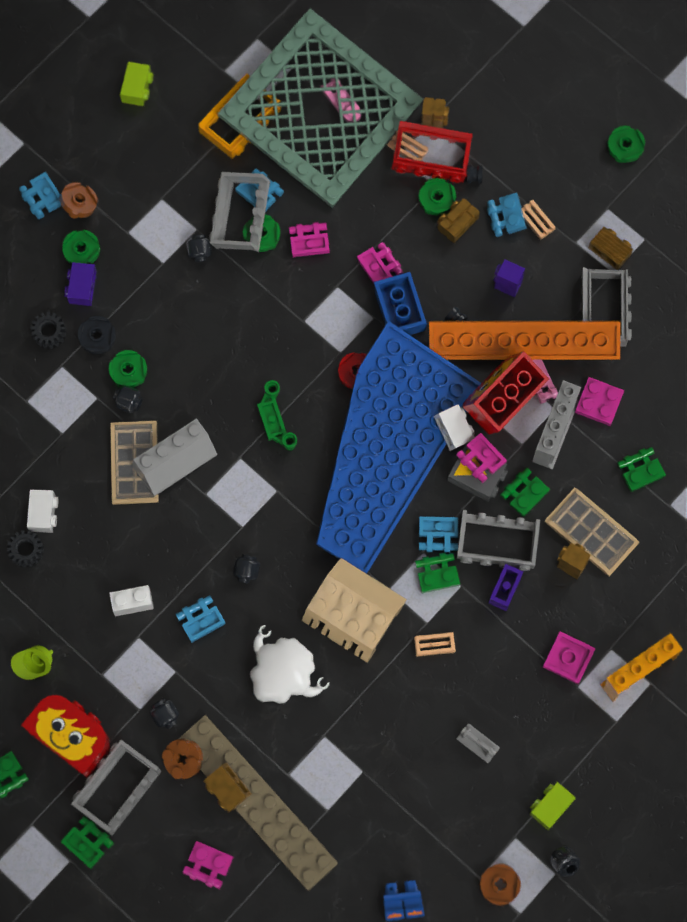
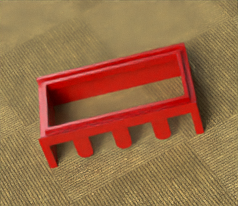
[391,121,473,183]

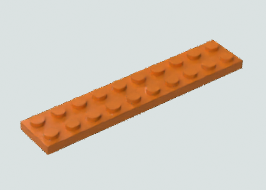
[429,321,621,360]

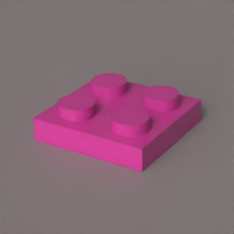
[575,377,624,426]
[543,631,596,684]

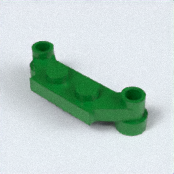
[257,380,297,450]

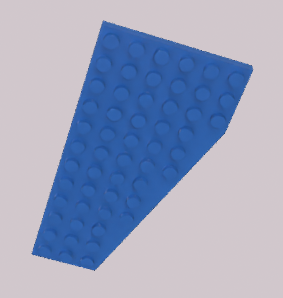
[316,321,481,574]

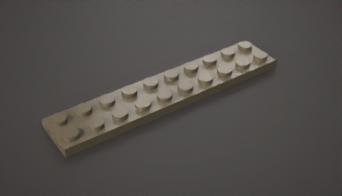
[179,715,338,891]

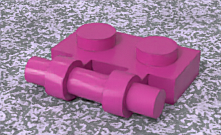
[289,222,330,257]
[357,242,404,284]
[457,433,507,483]
[183,841,234,889]

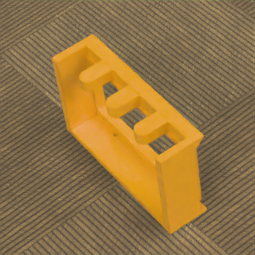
[198,73,281,159]
[600,633,683,702]

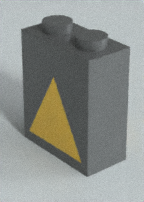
[448,444,508,502]

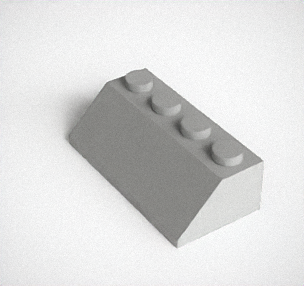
[132,419,217,497]

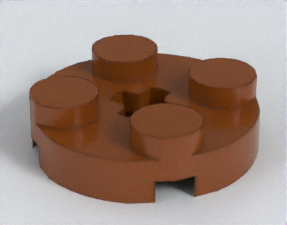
[59,183,98,219]
[162,738,203,779]
[480,864,521,906]

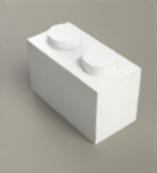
[434,404,475,450]
[27,490,58,533]
[110,585,154,616]

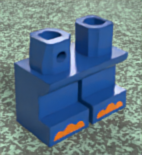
[384,880,424,922]

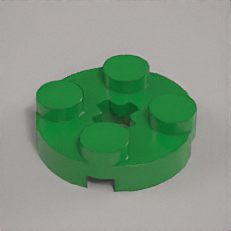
[608,126,645,163]
[419,178,456,215]
[243,215,280,252]
[62,230,101,265]
[109,350,147,388]

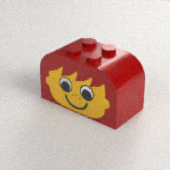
[462,351,549,435]
[21,695,110,778]

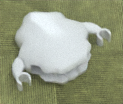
[250,625,329,704]

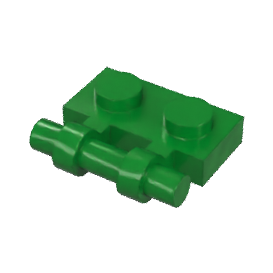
[617,447,666,492]
[500,468,550,518]
[415,553,460,593]
[0,751,29,798]
[61,816,114,869]

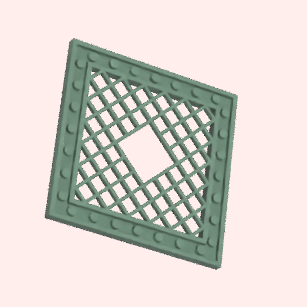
[218,9,423,208]

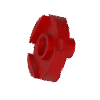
[338,352,367,390]

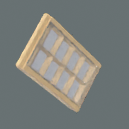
[111,421,159,505]
[544,488,640,577]

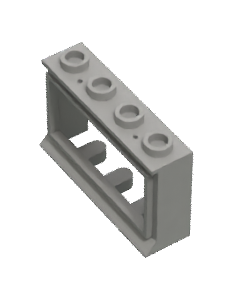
[209,172,270,252]
[581,267,632,347]
[532,380,581,470]
[457,510,540,571]
[72,740,161,835]

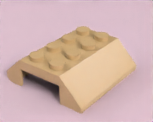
[302,558,407,663]

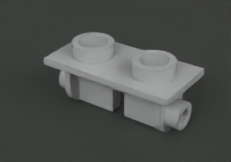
[457,723,500,763]

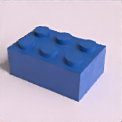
[374,272,427,335]

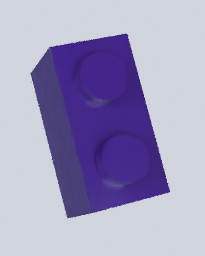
[493,259,525,297]
[65,262,97,306]
[489,564,523,611]

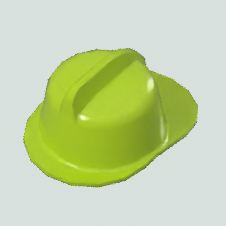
[11,645,53,680]

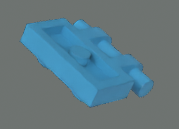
[235,169,284,212]
[19,172,62,219]
[487,192,527,237]
[419,517,458,553]
[176,595,226,643]

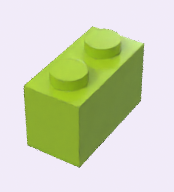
[120,62,153,106]
[530,782,576,830]

